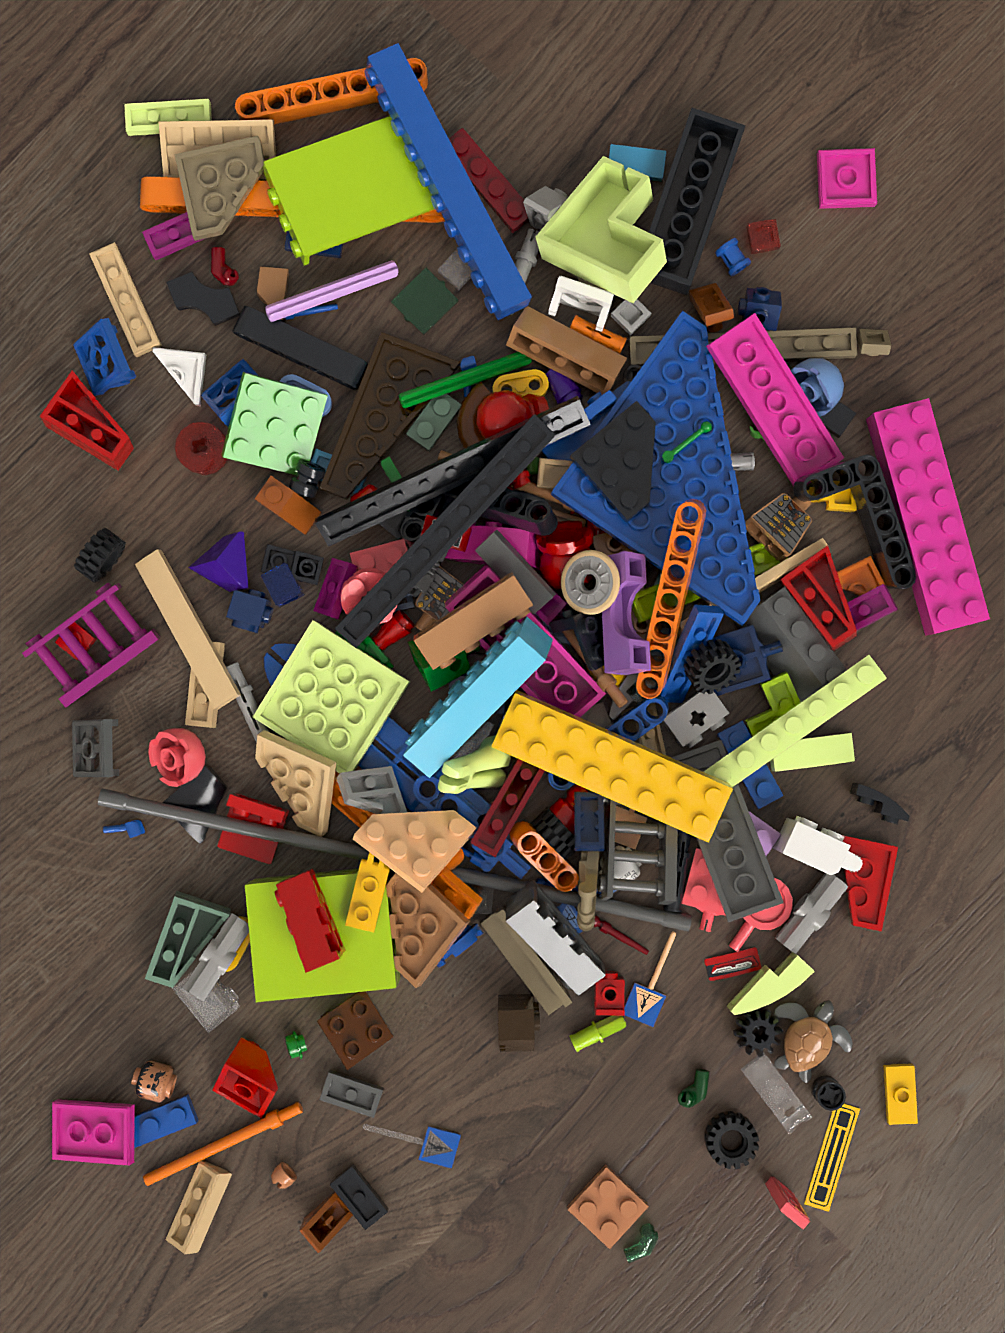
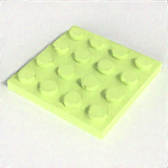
[253,620,410,774]

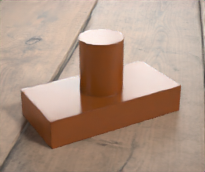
[689,283,734,332]

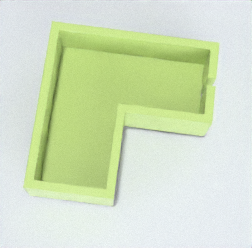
[536,156,667,303]

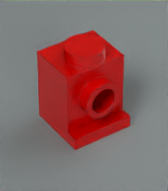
[594,971,625,1016]

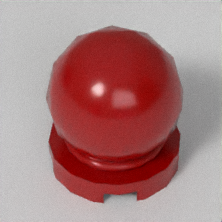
[476,390,549,439]
[536,521,594,592]

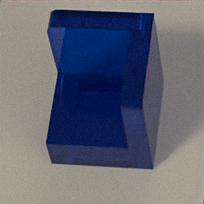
[261,563,305,608]

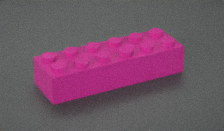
[445,564,606,717]

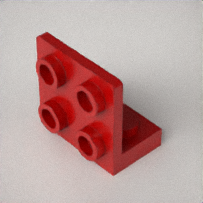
[218,793,290,864]

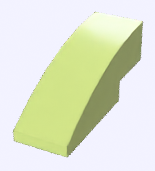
[770,733,855,772]
[727,952,815,1015]

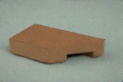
[257,267,289,320]

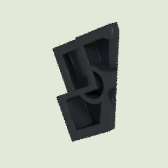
[162,765,227,844]

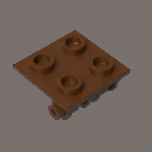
[317,991,393,1070]

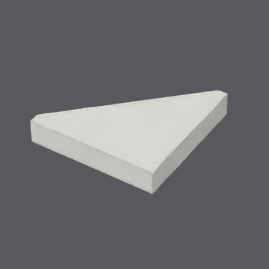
[153,347,207,406]

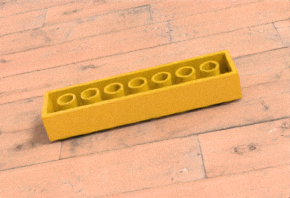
[491,690,733,843]

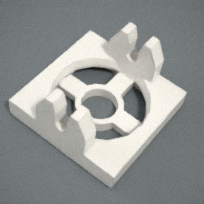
[548,276,614,332]

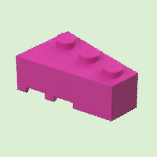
[445,522,543,571]

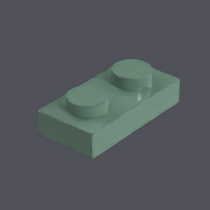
[406,394,461,452]

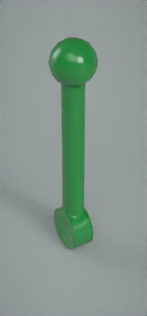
[662,421,712,463]

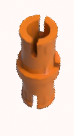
[570,315,627,354]

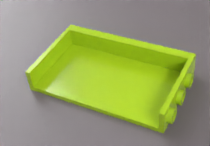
[263,116,434,266]

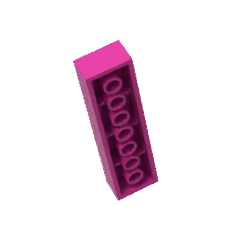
[866,398,990,636]

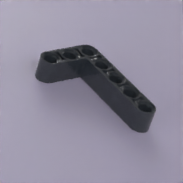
[793,455,916,589]
[400,479,558,547]

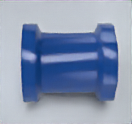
[715,238,751,277]

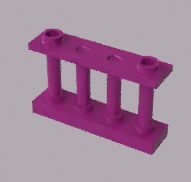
[22,582,161,708]

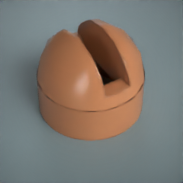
[271,1162,297,1189]

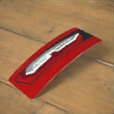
[704,947,761,981]

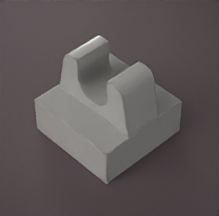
[611,299,651,336]

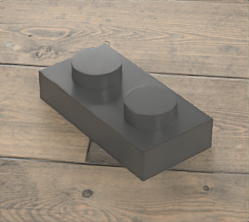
[319,1070,384,1118]

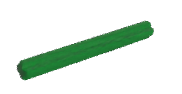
[399,352,532,408]

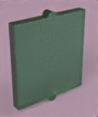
[391,268,459,335]

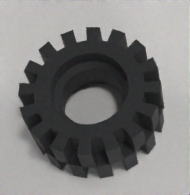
[74,528,126,583]
[684,639,741,694]
[531,807,576,860]
[704,1111,759,1169]

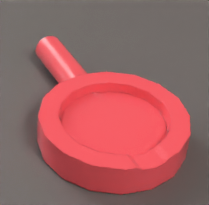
[729,878,793,952]

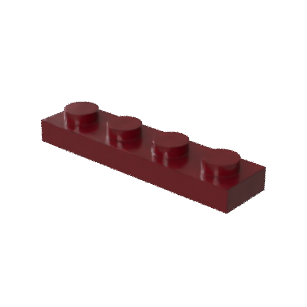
[449,128,529,233]

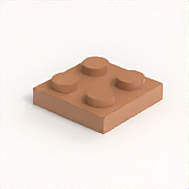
[567,1164,649,1249]

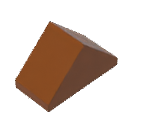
[299,1192,353,1253]

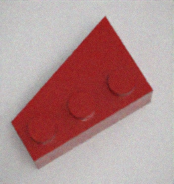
[40,370,134,471]
[781,545,857,652]
[274,868,346,973]

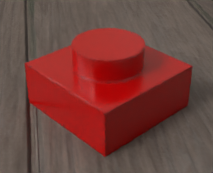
[55,621,97,661]

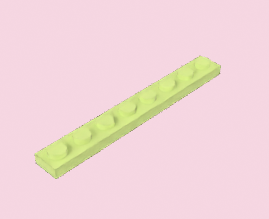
[704,655,887,787]

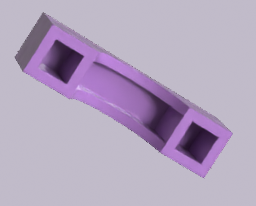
[602,551,651,675]

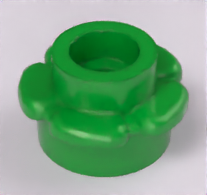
[285,1031,307,1059]

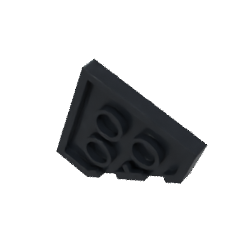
[570,401,656,523]

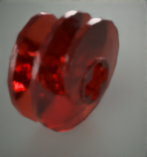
[175,422,227,475]

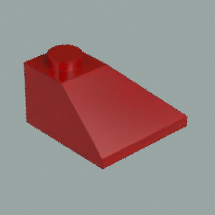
[212,1037,278,1119]

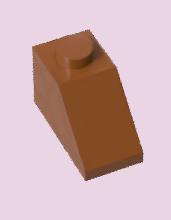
[255,476,322,535]

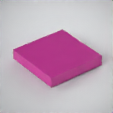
[817,148,877,209]

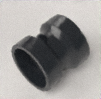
[289,459,326,498]
[811,1075,846,1111]

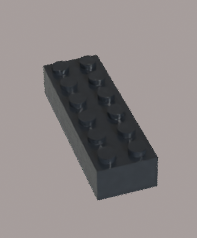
[649,108,746,295]

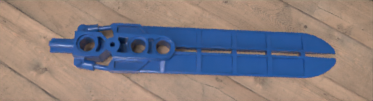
[264,643,532,879]

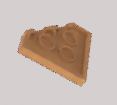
[386,873,470,988]

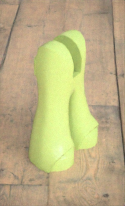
[438,736,511,794]

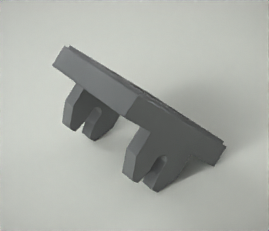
[72,719,119,777]

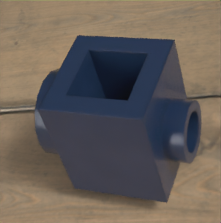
[226,589,273,633]

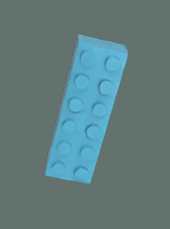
[403,616,553,778]

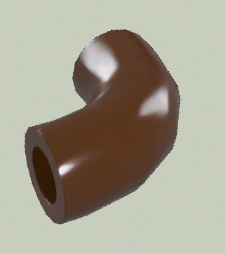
[456,382,491,449]

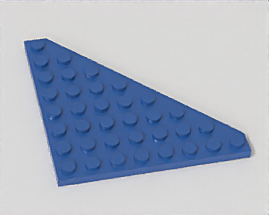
[551,311,761,626]

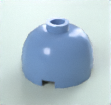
[791,358,844,417]

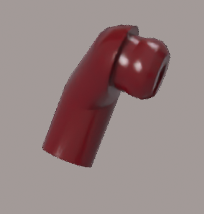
[211,247,239,286]

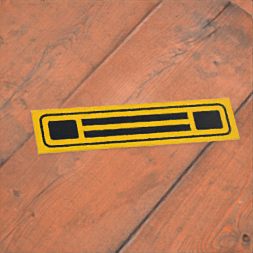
[804,1104,860,1212]

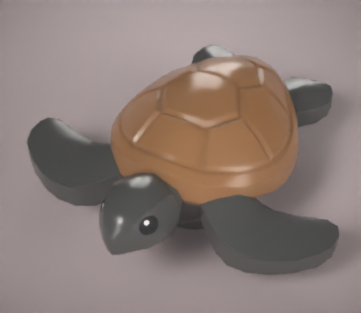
[774,1000,853,1083]

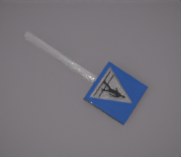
[363,1124,461,1168]

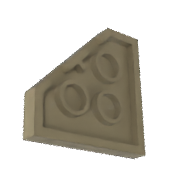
[174,136,265,241]

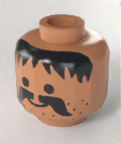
[131,1060,177,1103]

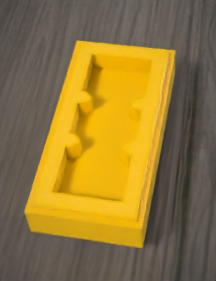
[883,1063,918,1125]

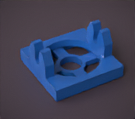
[73,318,136,396]
[201,359,259,427]

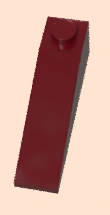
[470,758,545,857]

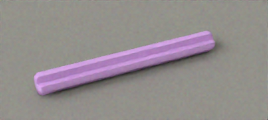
[265,260,399,322]

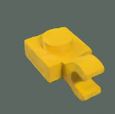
[807,481,857,512]

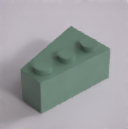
[145,891,231,988]

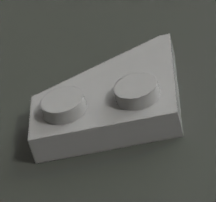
[336,766,407,814]

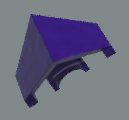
[188,532,248,592]

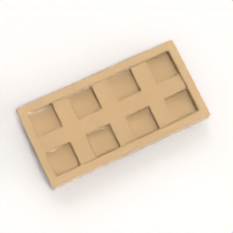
[159,119,276,180]

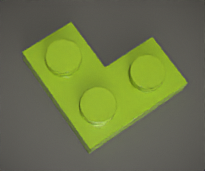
[745,671,801,737]

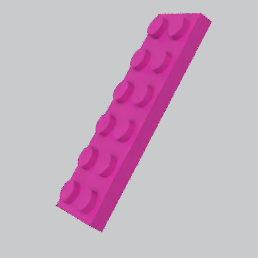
[706,313,844,487]

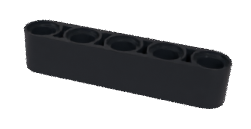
[232,306,368,390]

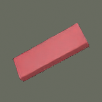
[765,1176,810,1230]

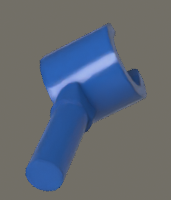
[460,356,477,397]
[103,820,145,838]

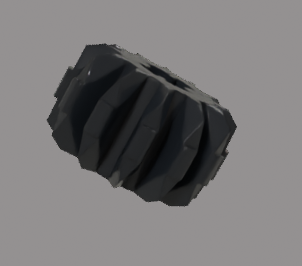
[733,1008,783,1057]

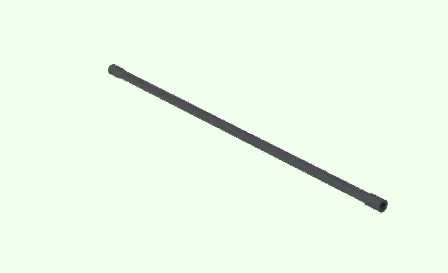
[98,788,692,932]

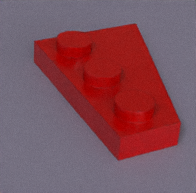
[842,835,898,931]

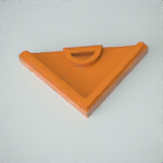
[837,556,885,596]

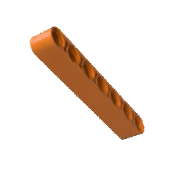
[235,58,428,124]
[636,499,706,699]

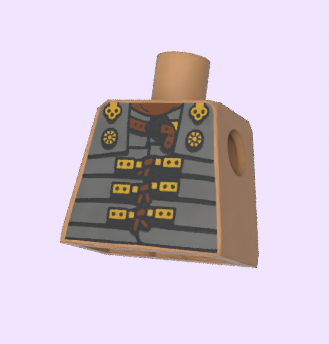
[745,493,812,562]
[414,566,464,631]

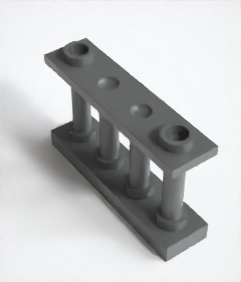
[597,797,678,905]

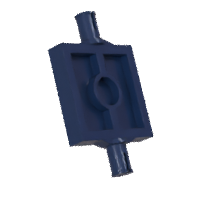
[712,624,783,696]

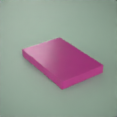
[52,1099,135,1165]

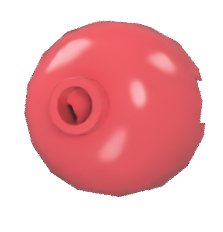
[148,728,206,787]

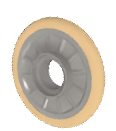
[561,550,620,615]

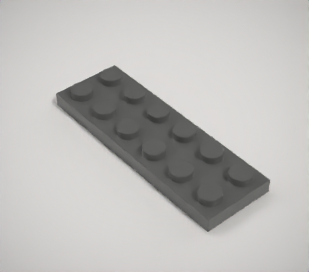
[671,740,784,923]

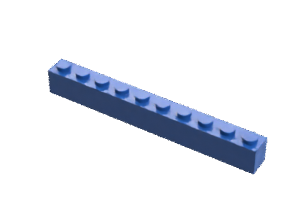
[364,43,532,320]

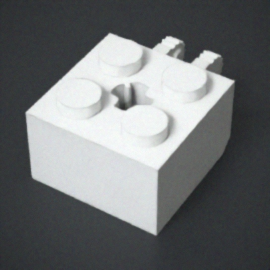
[773,816,863,875]

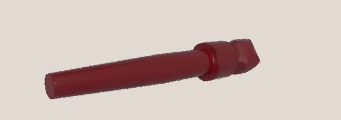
[594,915,649,955]

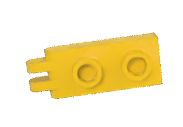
[345,852,390,933]

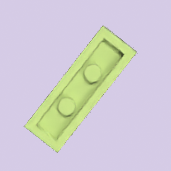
[125,99,212,136]

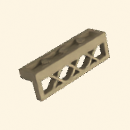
[480,905,572,1015]

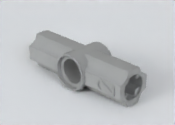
[775,873,848,954]
[183,913,249,1002]

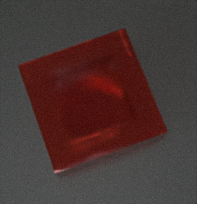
[746,219,781,254]

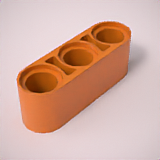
[509,821,579,892]

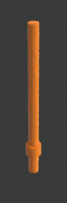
[143,1102,303,1186]

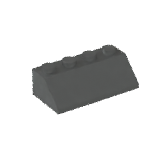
[734,586,847,702]

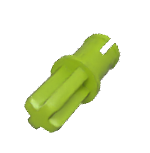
[569,1015,626,1052]

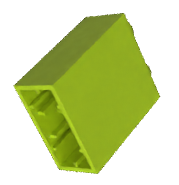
[245,868,400,1002]

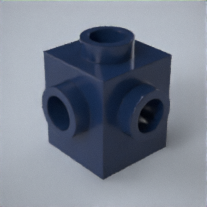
[737,287,782,331]

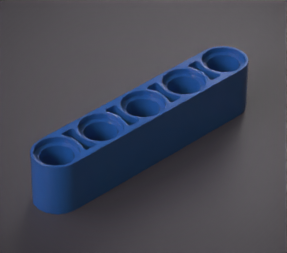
[548,695,669,790]

